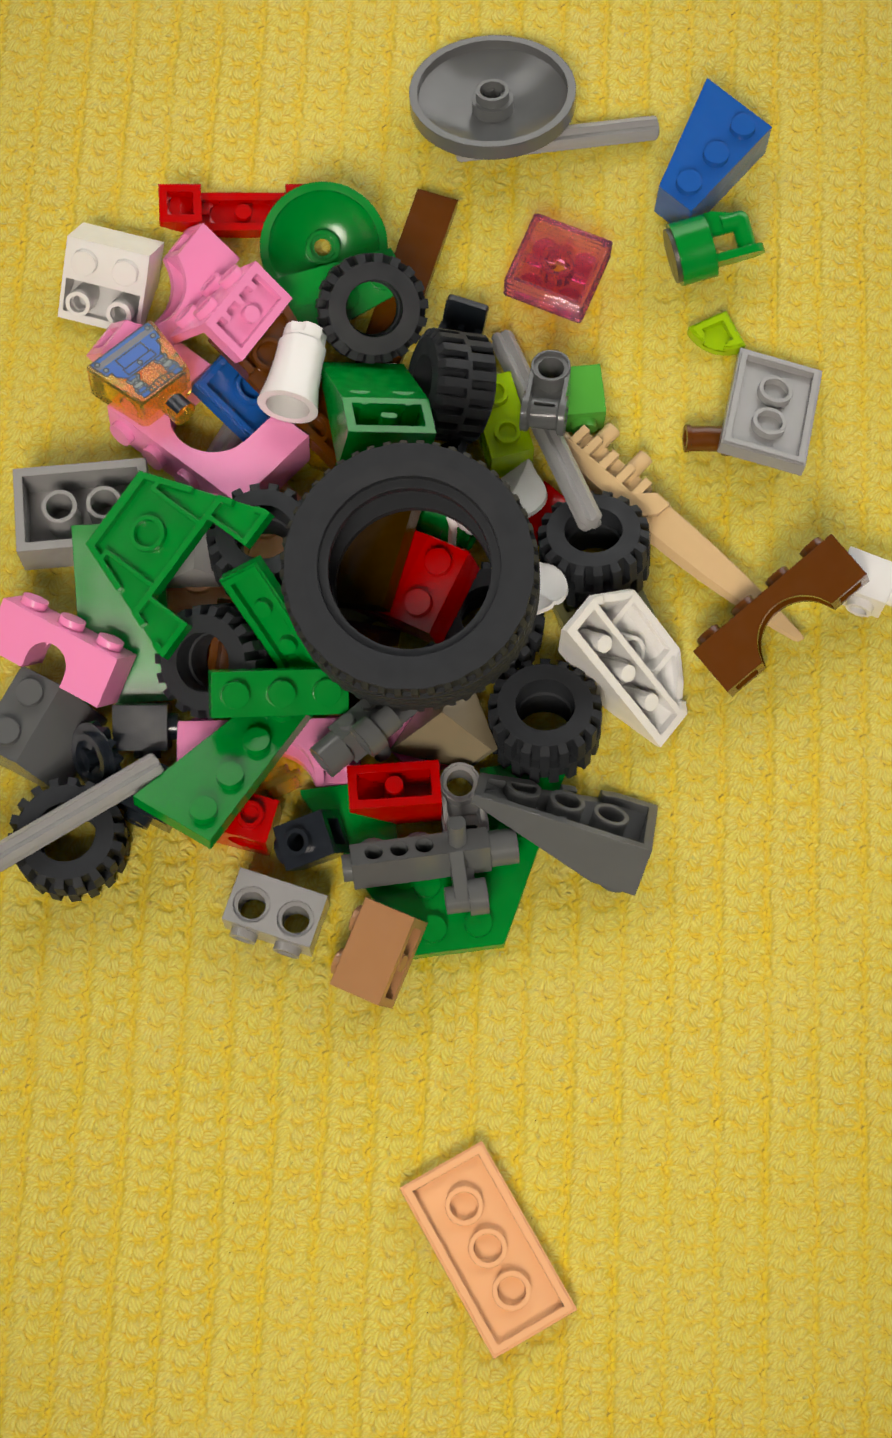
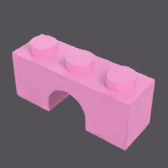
[0,592,137,708]

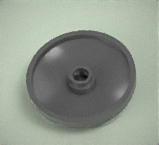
[409,35,576,160]

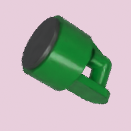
[663,211,765,286]

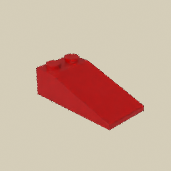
[352,530,480,644]

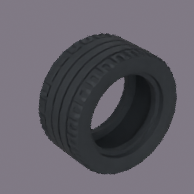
[280,440,540,712]

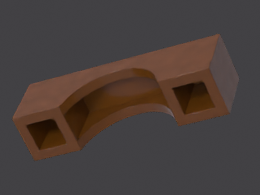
[693,534,869,697]

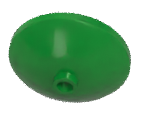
[260,181,388,279]

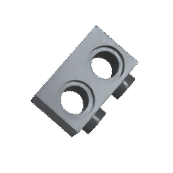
[222,867,330,959]

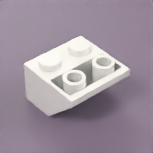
[58,222,164,329]

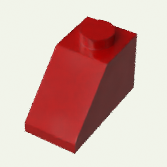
[347,760,442,824]

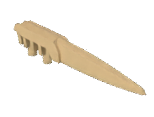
[564,423,804,642]

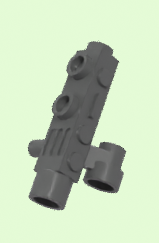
[309,641,435,777]
[341,816,520,916]

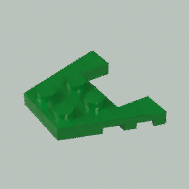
[86,470,275,660]

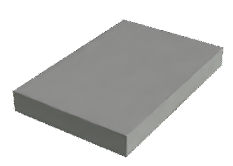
[717,348,823,476]

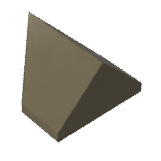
[391,694,498,766]

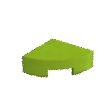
[687,311,746,356]

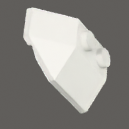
[558,589,687,747]

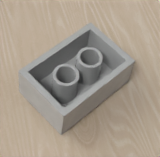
[13,458,150,570]

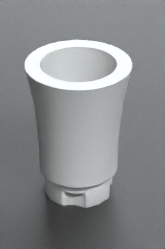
[257,320,327,423]

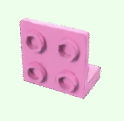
[170,261,292,363]

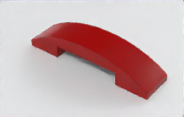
[158,184,304,238]

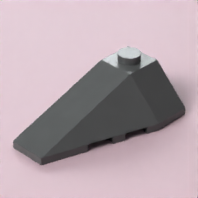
[472,773,658,896]

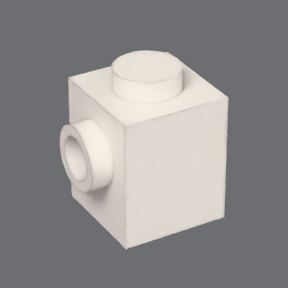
[842,546,892,618]

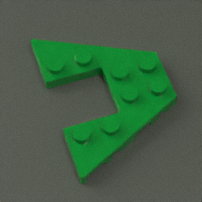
[300,765,565,959]

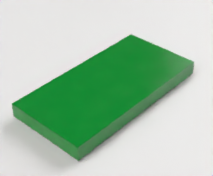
[71,524,173,705]

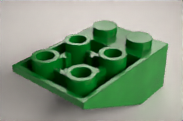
[321,362,436,462]

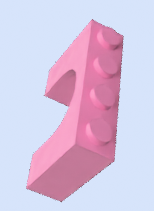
[107,342,310,499]

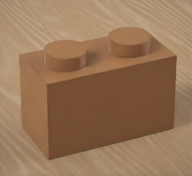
[330,897,428,1009]

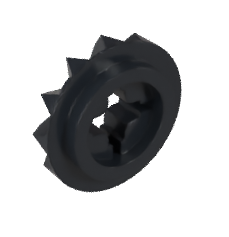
[71,720,124,784]

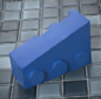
[654,78,772,223]

